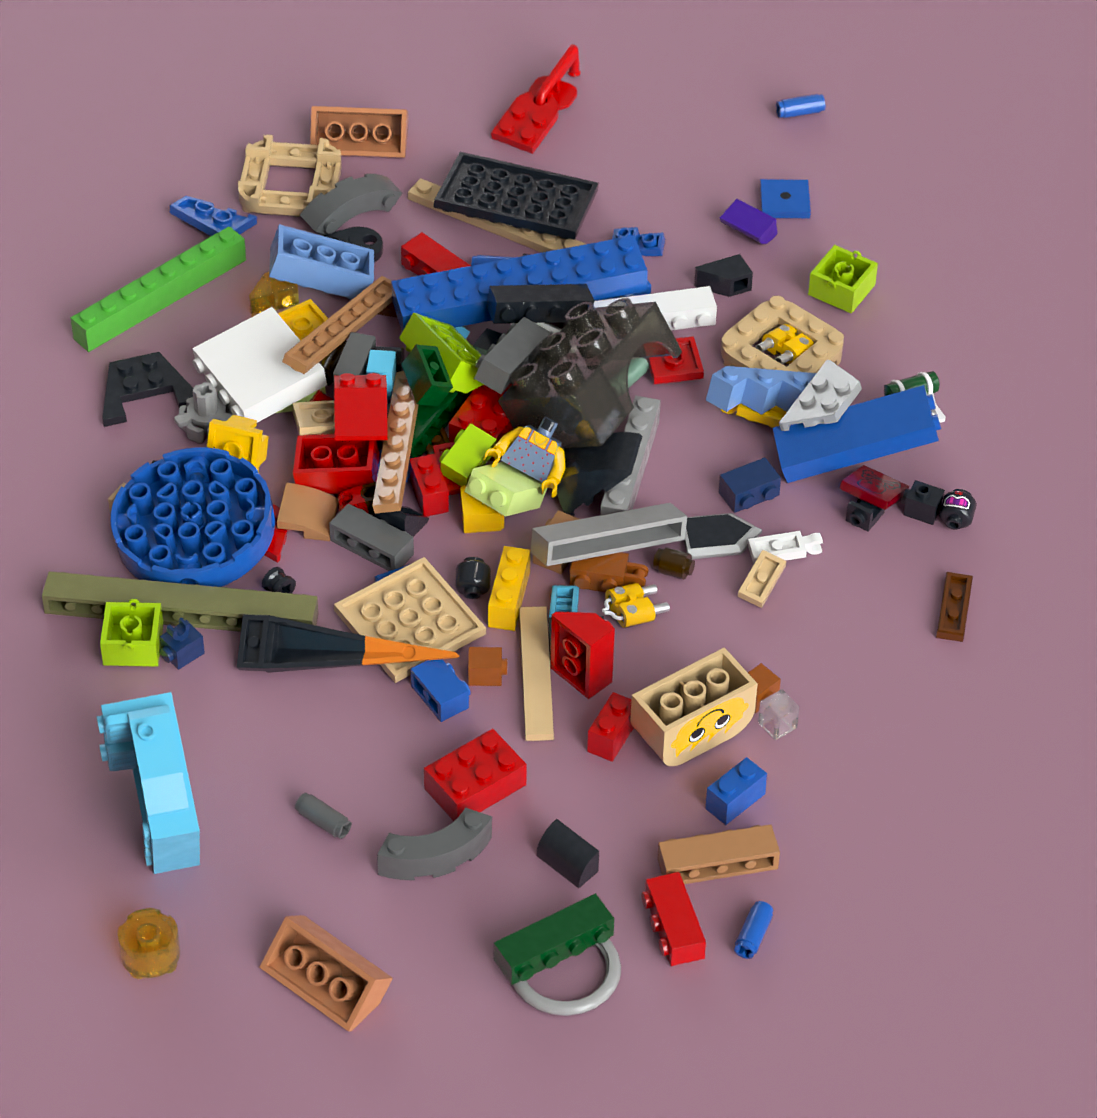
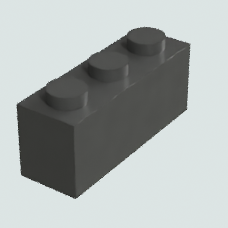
[329,504,414,571]

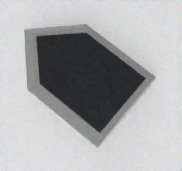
[684,513,762,559]

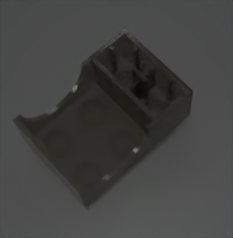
[498,298,682,448]

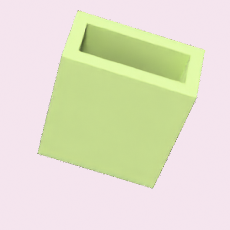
[465,462,547,516]

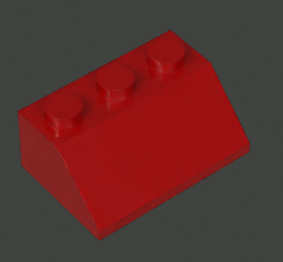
[551,612,615,700]

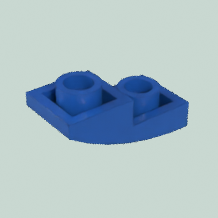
[612,227,665,256]

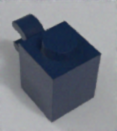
[160,617,205,670]

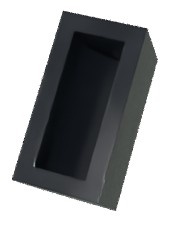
[536,819,599,888]

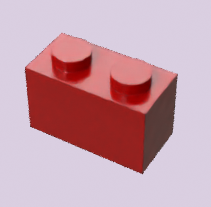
[409,454,449,517]
[587,692,634,762]

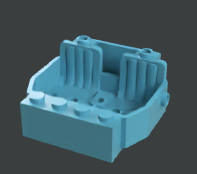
[97,692,200,874]

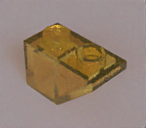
[249,272,299,317]

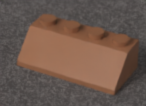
[310,106,408,158]
[259,915,393,1032]

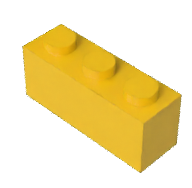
[488,546,531,631]

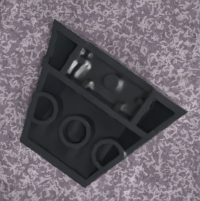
[557,432,643,516]

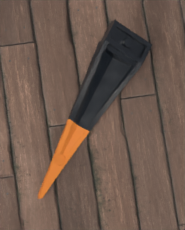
[236,614,460,673]

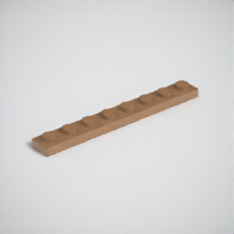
[282,276,392,374]
[372,371,419,514]

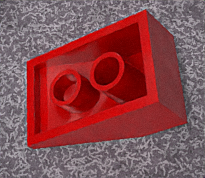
[334,373,388,441]

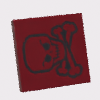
[840,465,909,510]

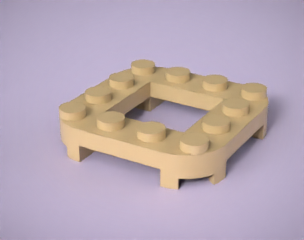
[238,135,342,216]
[721,296,844,373]

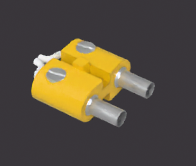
[755,324,814,364]
[602,583,670,628]

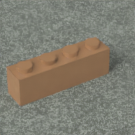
[657,824,780,884]

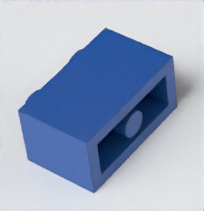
[411,659,471,722]
[705,757,767,825]

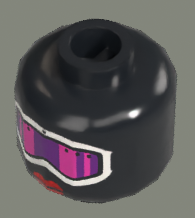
[939,489,977,530]

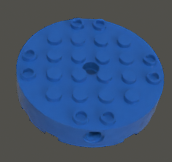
[111,447,275,587]

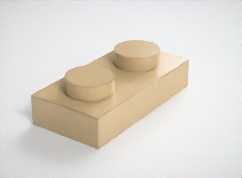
[738,550,787,608]

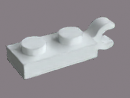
[748,531,823,564]

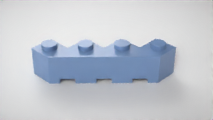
[706,366,816,415]

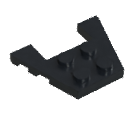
[102,352,194,427]

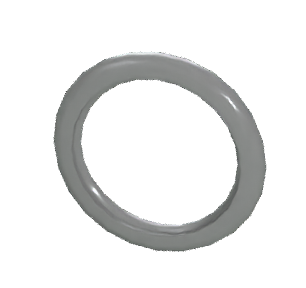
[513,939,621,1016]

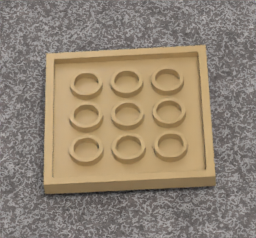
[334,557,486,683]

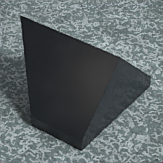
[373,506,429,537]

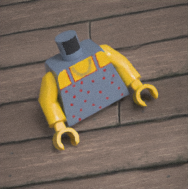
[483,416,566,498]

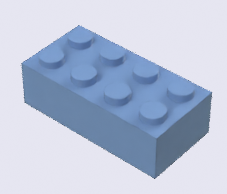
[269,224,374,300]

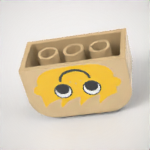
[631,647,758,766]

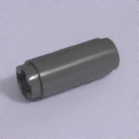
[295,793,352,839]

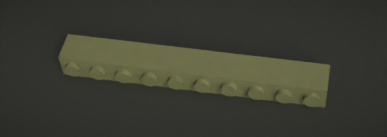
[42,571,319,632]

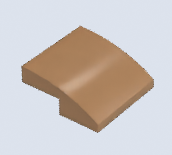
[277,482,339,541]

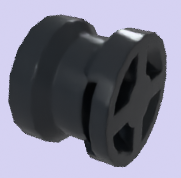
[262,567,296,594]

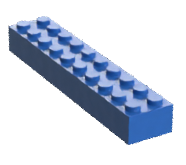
[391,235,648,332]

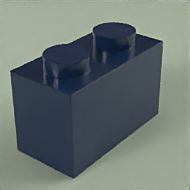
[718,457,781,513]

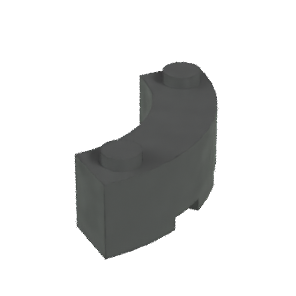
[300,174,403,235]
[377,808,492,881]

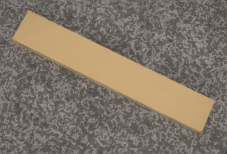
[520,607,554,741]

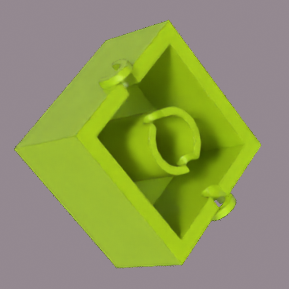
[808,245,878,314]
[100,599,164,667]

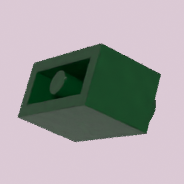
[401,344,453,406]

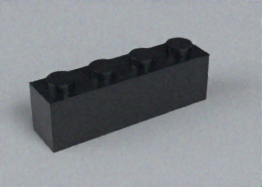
[486,284,595,324]

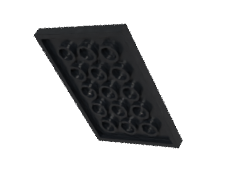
[433,151,599,240]

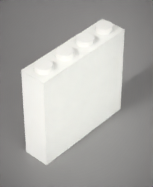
[192,307,327,422]

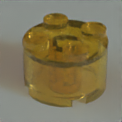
[118,908,180,979]

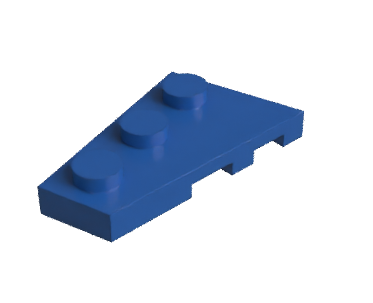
[170,195,257,236]

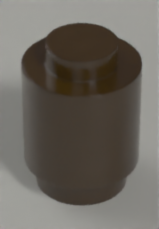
[653,547,695,580]

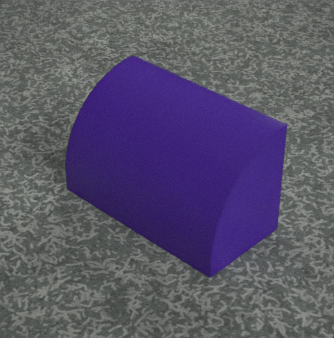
[720,199,778,244]

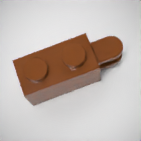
[570,552,649,592]

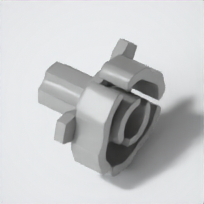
[174,382,233,443]

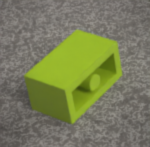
[439,423,497,487]

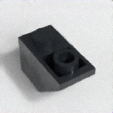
[694,254,753,297]

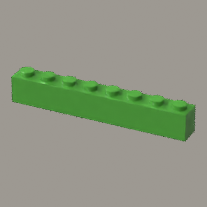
[71,226,246,352]

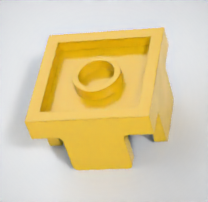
[278,299,328,341]
[207,415,269,471]

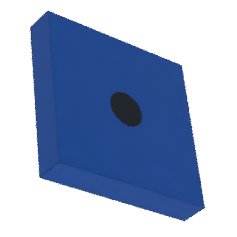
[760,179,811,219]

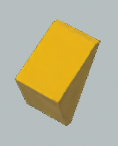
[460,485,504,533]

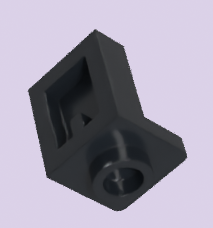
[846,498,885,532]

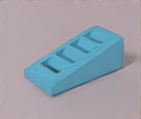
[549,585,579,618]

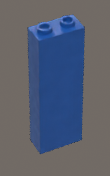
[773,385,941,483]

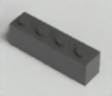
[474,317,550,394]

